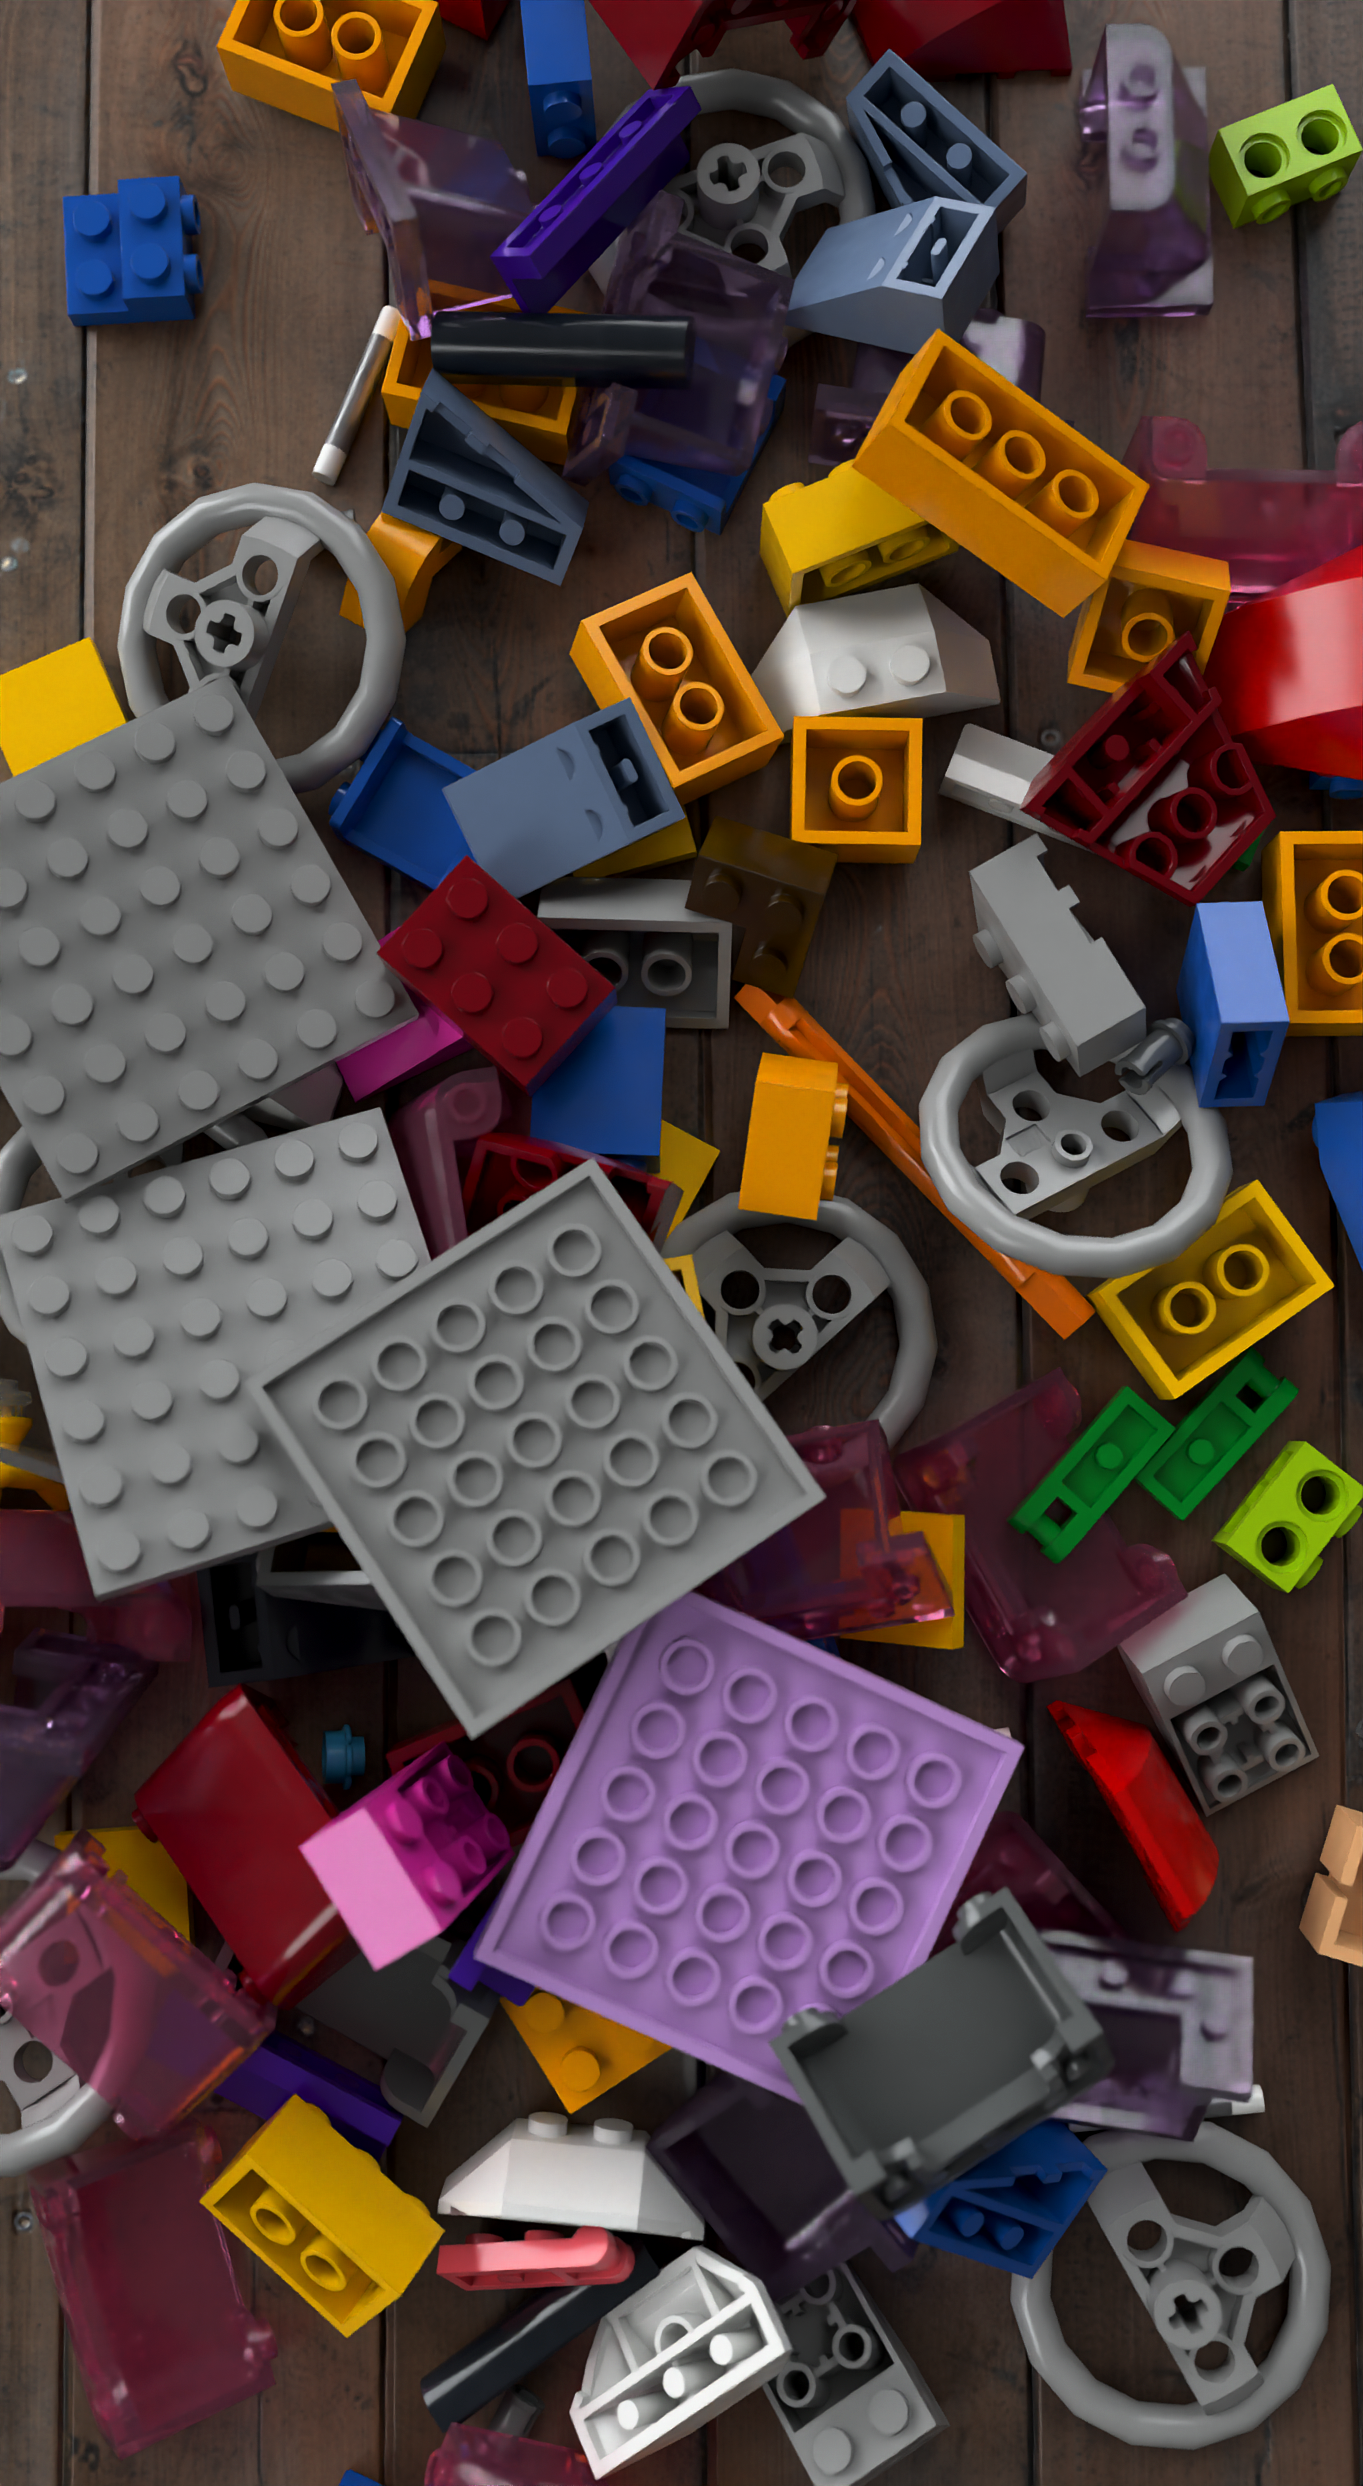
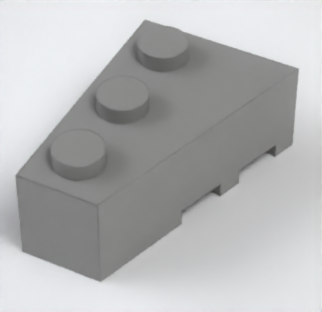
[969,833,1146,1077]

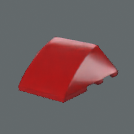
[1203,544,1363,780]
[1046,1700,1219,1933]

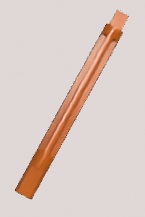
[734,984,1096,1340]

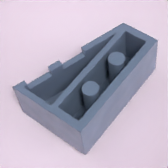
[846,48,1028,235]
[381,368,589,586]

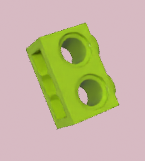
[1205,84,1363,229]
[1211,1441,1363,1593]

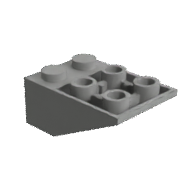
[1111,1573,1319,1817]
[762,2235,950,2486]

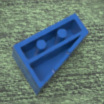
[894,2118,1108,2279]

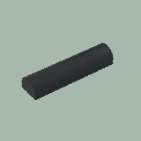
[431,311,697,390]
[420,2231,666,2434]

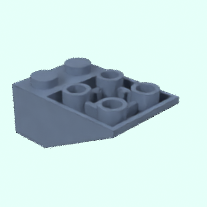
[773,196,1000,355]
[442,697,686,899]

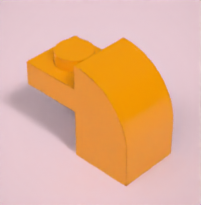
[339,512,463,632]

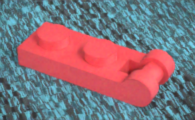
[436,2225,635,2291]

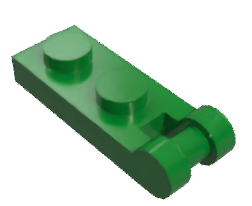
[1133,1346,1299,1521]
[1006,1386,1176,1565]

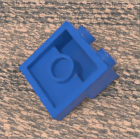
[63,176,204,327]

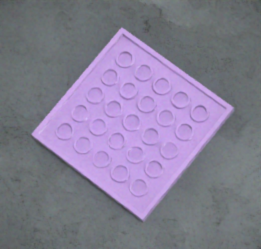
[474,1590,1025,2105]

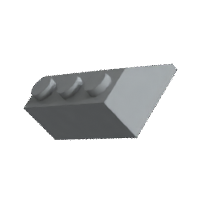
[537,877,732,1029]

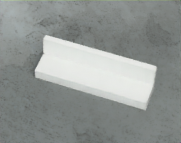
[938,723,1096,854]

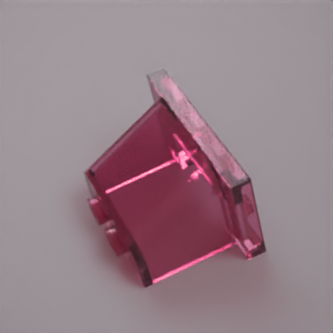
[693,1419,955,1641]

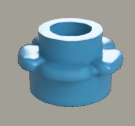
[322,1724,365,1790]

